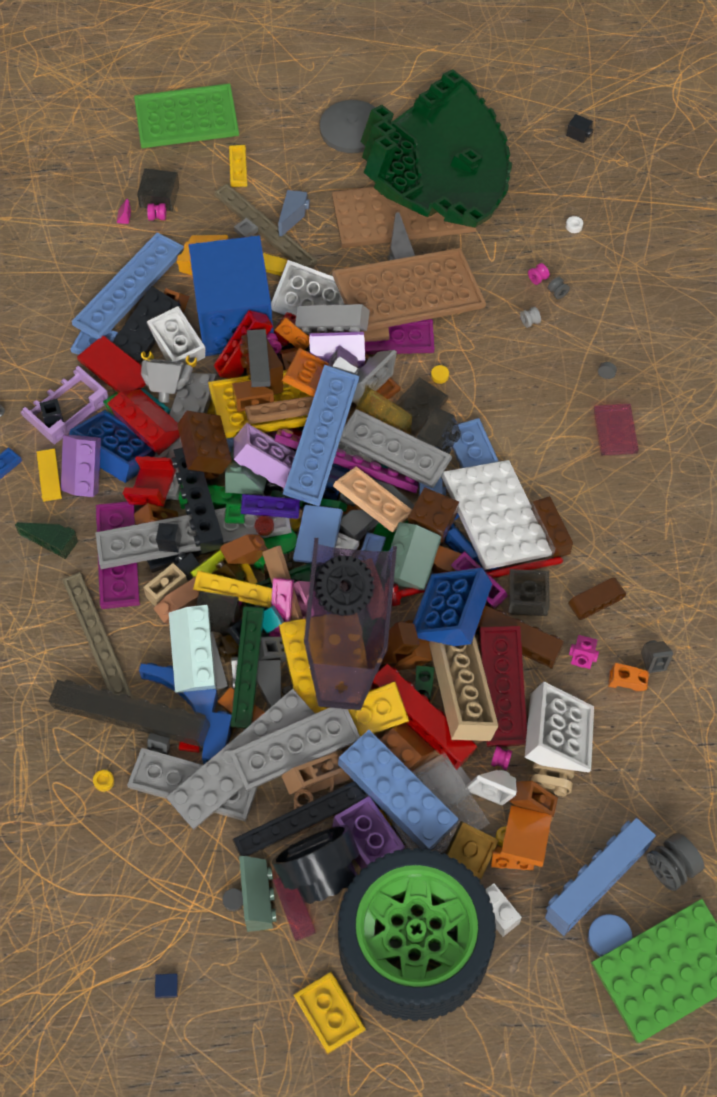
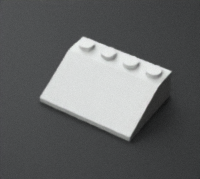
[271,260,345,315]
[525,682,594,772]

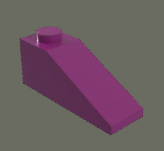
[451,551,508,610]

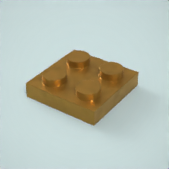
[445,821,499,879]

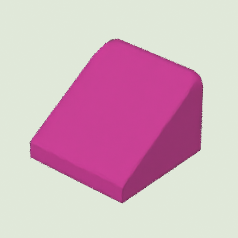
[117,199,131,224]

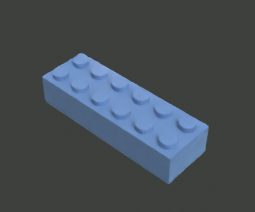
[338,730,459,851]
[545,818,656,936]

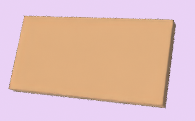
[333,467,412,532]

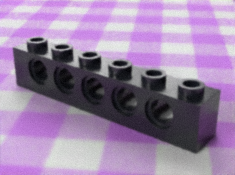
[171,447,224,553]

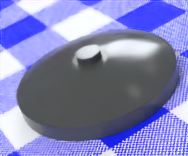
[320,100,376,153]

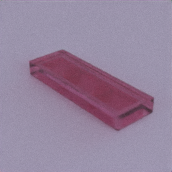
[273,878,316,942]

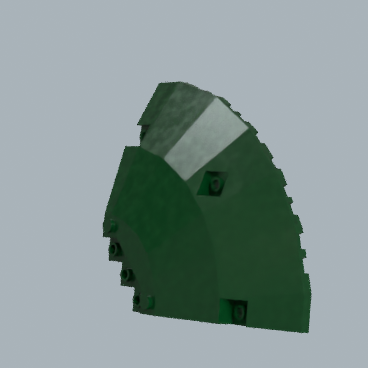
[360,69,512,228]

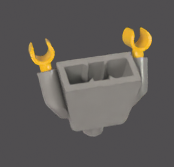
[141,351,197,403]

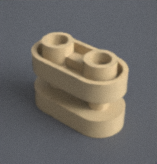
[531,762,575,797]

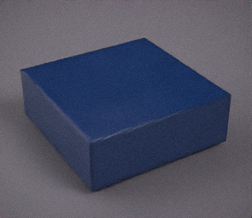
[155,974,178,998]

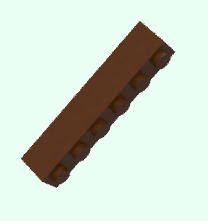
[475,604,564,669]

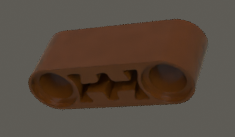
[568,577,626,620]

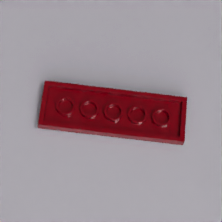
[480,626,527,747]

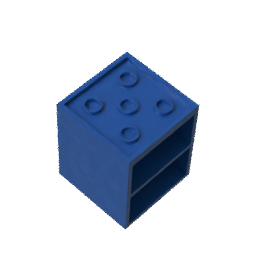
[189,236,274,356]

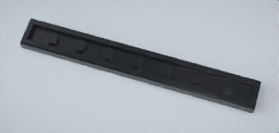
[232,781,368,857]

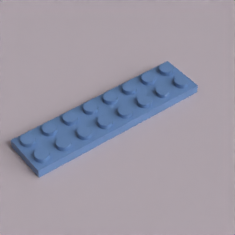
[72,232,184,339]
[283,365,360,506]

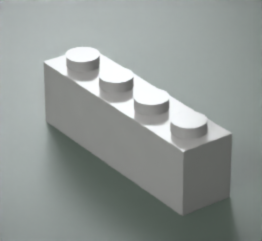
[295,304,370,334]

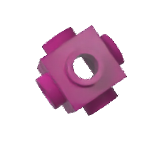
[569,635,599,669]

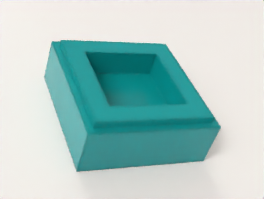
[263,606,284,633]

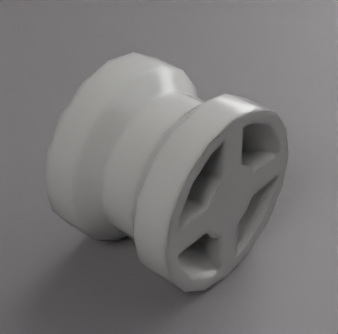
[520,307,541,328]

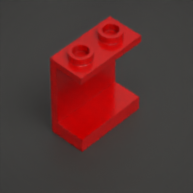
[122,456,176,506]

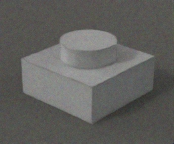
[234,218,258,238]

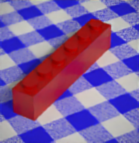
[368,664,477,770]

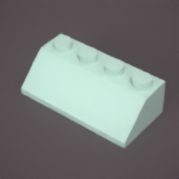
[169,605,216,693]

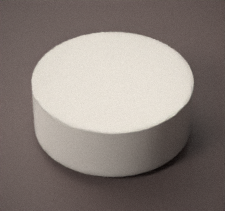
[566,216,583,233]

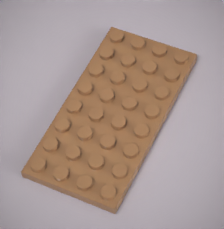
[332,187,476,248]
[332,248,486,332]

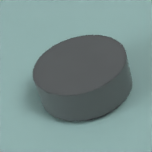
[598,362,617,379]
[222,888,243,912]

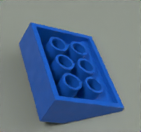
[69,410,156,483]
[413,568,492,646]

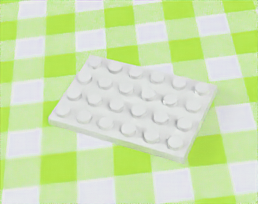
[441,460,552,570]

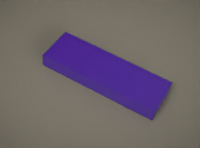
[241,494,300,519]

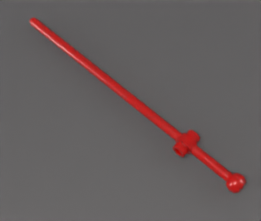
[385,557,563,606]

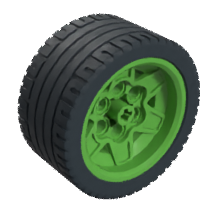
[338,848,496,1021]

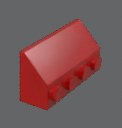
[107,389,180,455]

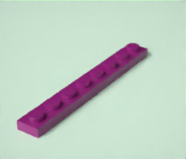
[274,429,419,493]

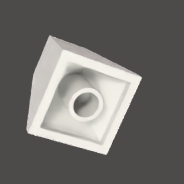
[464,770,517,805]

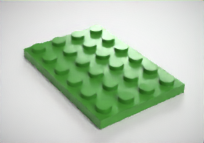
[134,84,239,148]
[591,899,717,1044]

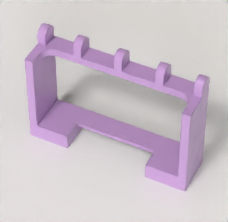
[21,366,109,445]

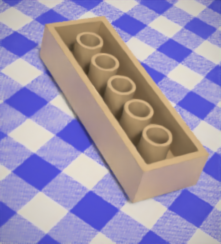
[429,635,498,741]

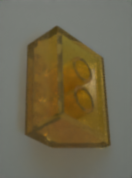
[354,387,412,435]

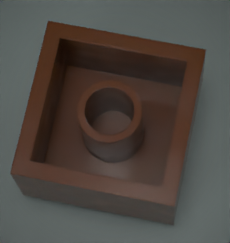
[408,487,459,543]

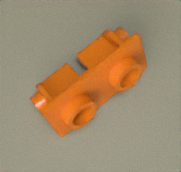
[275,318,310,350]
[491,846,534,870]

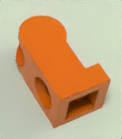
[608,663,649,691]

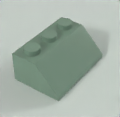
[225,446,267,495]
[382,522,441,590]
[239,856,277,932]

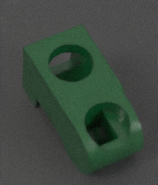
[415,665,434,701]

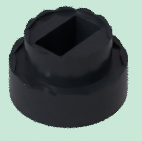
[272,825,359,904]

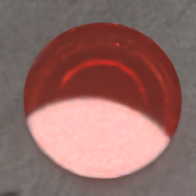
[254,516,274,536]

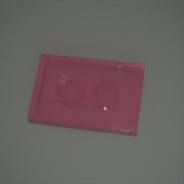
[594,404,639,456]

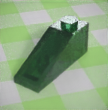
[15,522,78,559]

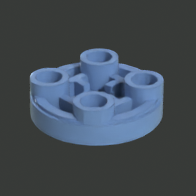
[588,914,632,957]

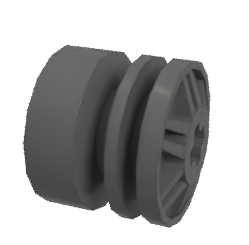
[646,833,705,891]

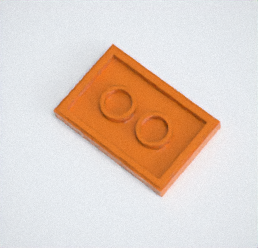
[282,348,329,397]
[500,805,552,867]

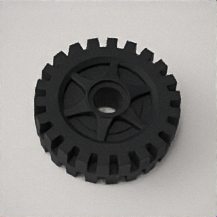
[313,556,375,616]

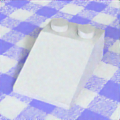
[147,306,205,365]

